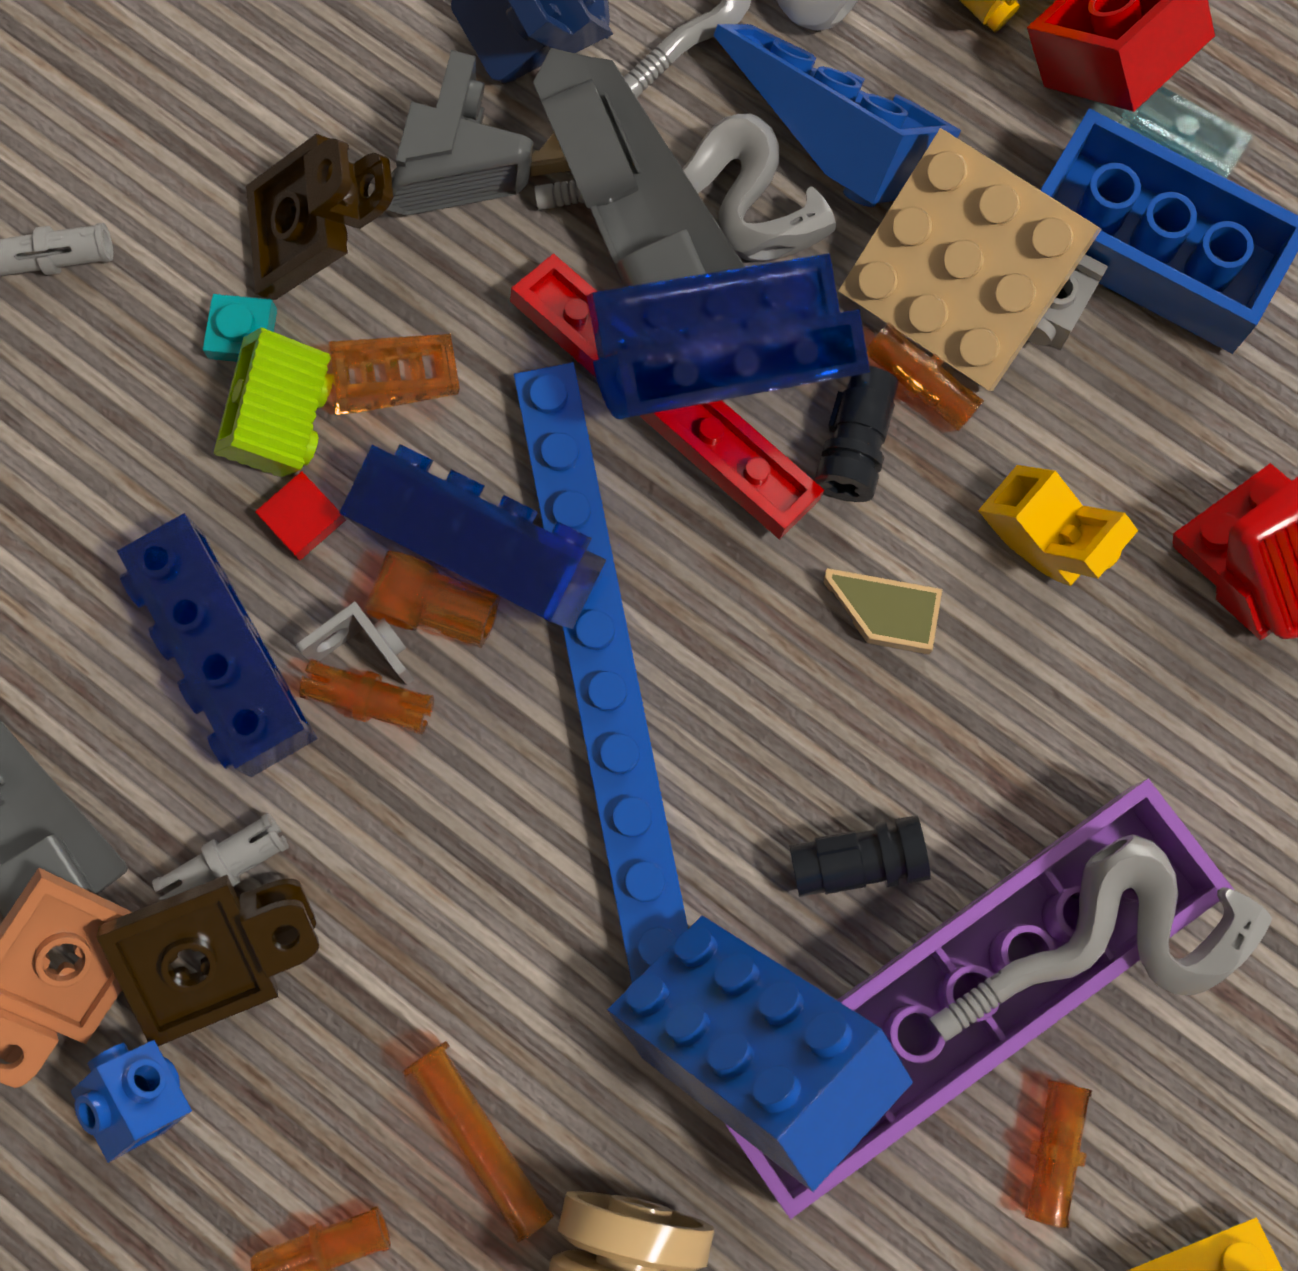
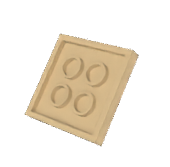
[838,128,1102,391]

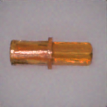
[250,1206,391,1271]

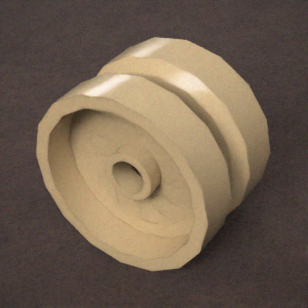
[549,1191,714,1271]

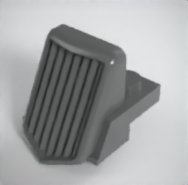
[387,50,533,215]

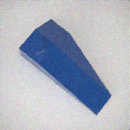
[713,24,961,207]

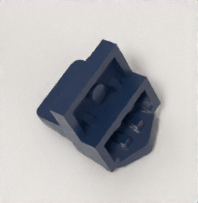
[451,0,613,83]

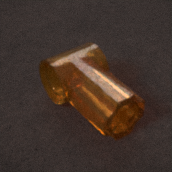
[364,551,500,648]

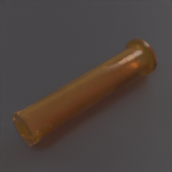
[402,1041,554,1243]

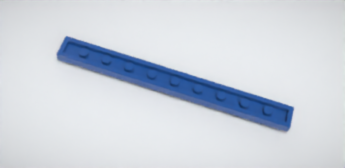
[514,362,688,983]

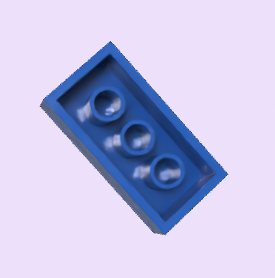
[1041,108,1298,354]
[607,915,913,1192]

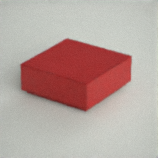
[255,471,346,560]

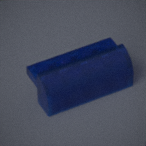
[587,253,870,420]

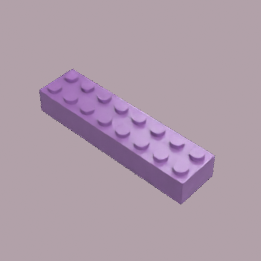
[725,778,1234,1219]

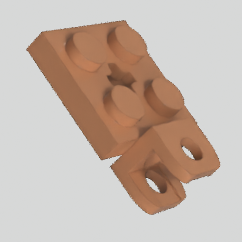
[0,868,132,1088]

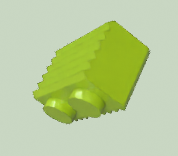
[213,327,333,477]

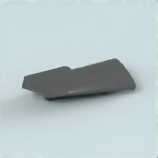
[533,48,746,323]
[0,720,128,919]

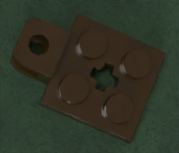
[246,134,393,300]
[96,875,319,1046]

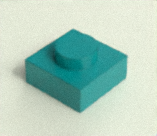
[202,294,278,362]

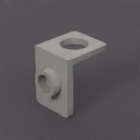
[296,601,415,685]

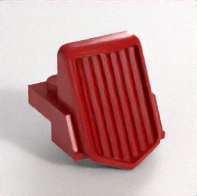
[1172,463,1298,641]

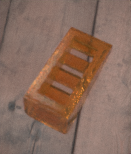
[327,334,460,415]

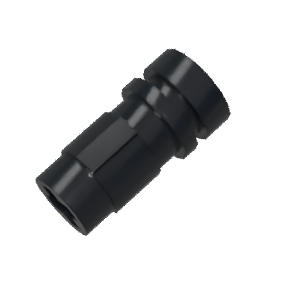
[814,366,899,502]
[789,815,931,897]

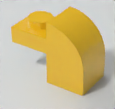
[978,465,1139,586]

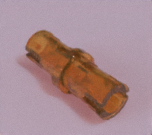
[864,323,985,432]
[299,659,434,735]
[1024,1080,1092,1228]

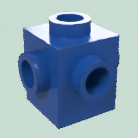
[70,1040,192,1163]

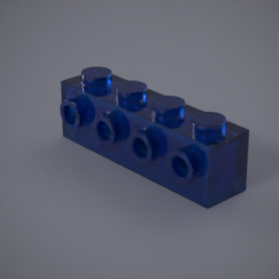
[339,444,606,629]
[117,513,318,777]

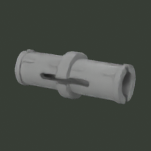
[0,223,114,276]
[152,813,289,901]

